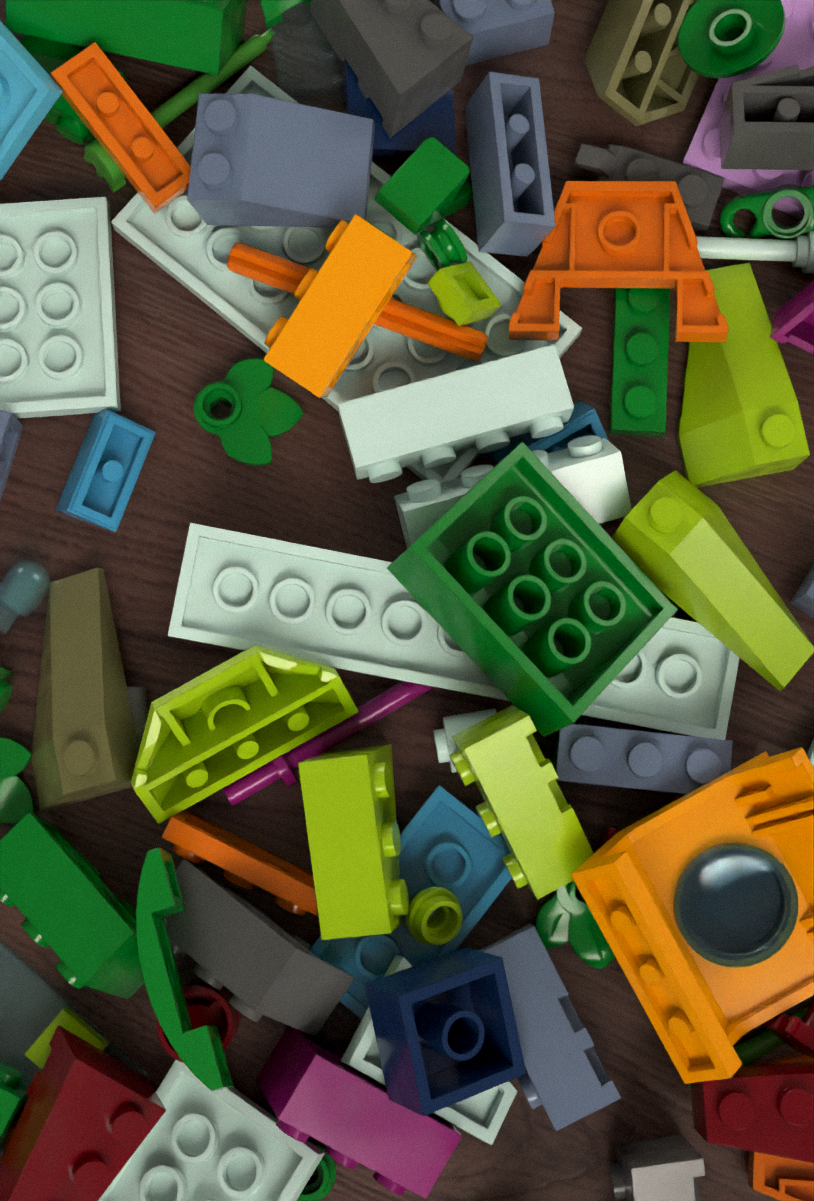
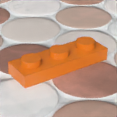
[51,42,191,214]
[162,809,318,915]

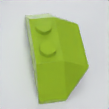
[131,645,359,824]

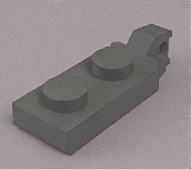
[572,143,725,233]

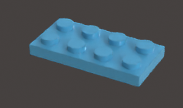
[310,785,511,1019]

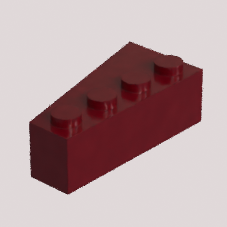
[0,1025,166,1201]

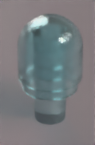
[0,560,50,634]

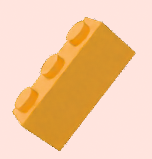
[263,214,418,398]

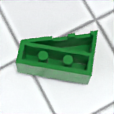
[0,812,174,1000]

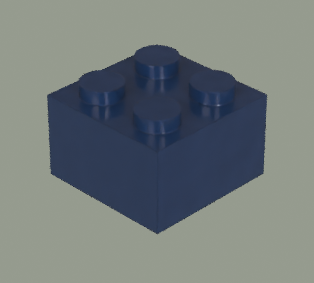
[364,947,526,1117]

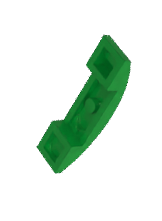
[136,848,233,1091]

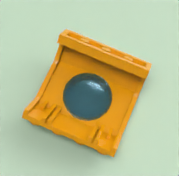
[570,747,814,1084]

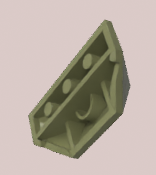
[584,0,699,126]

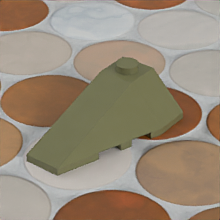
[31,567,139,811]

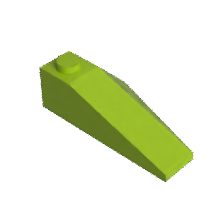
[677,262,810,488]
[612,470,814,691]

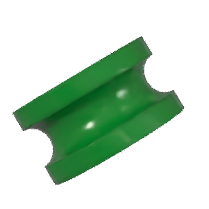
[417,219,468,271]

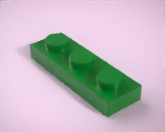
[608,288,670,437]

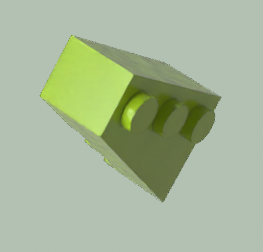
[449,705,594,900]
[298,744,409,940]

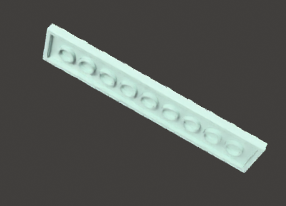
[168,523,740,740]

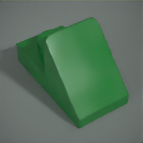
[374,137,473,235]

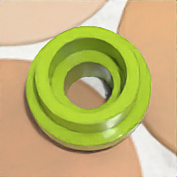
[405,886,463,945]

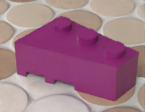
[256,1026,462,1199]

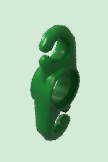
[719,184,814,239]

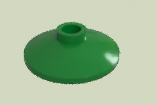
[678,0,786,78]

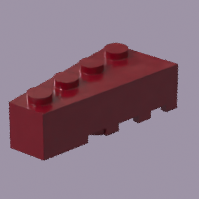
[690,1061,814,1163]

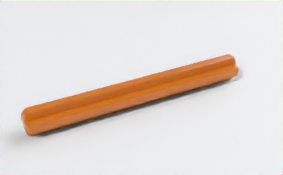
[227,242,488,361]

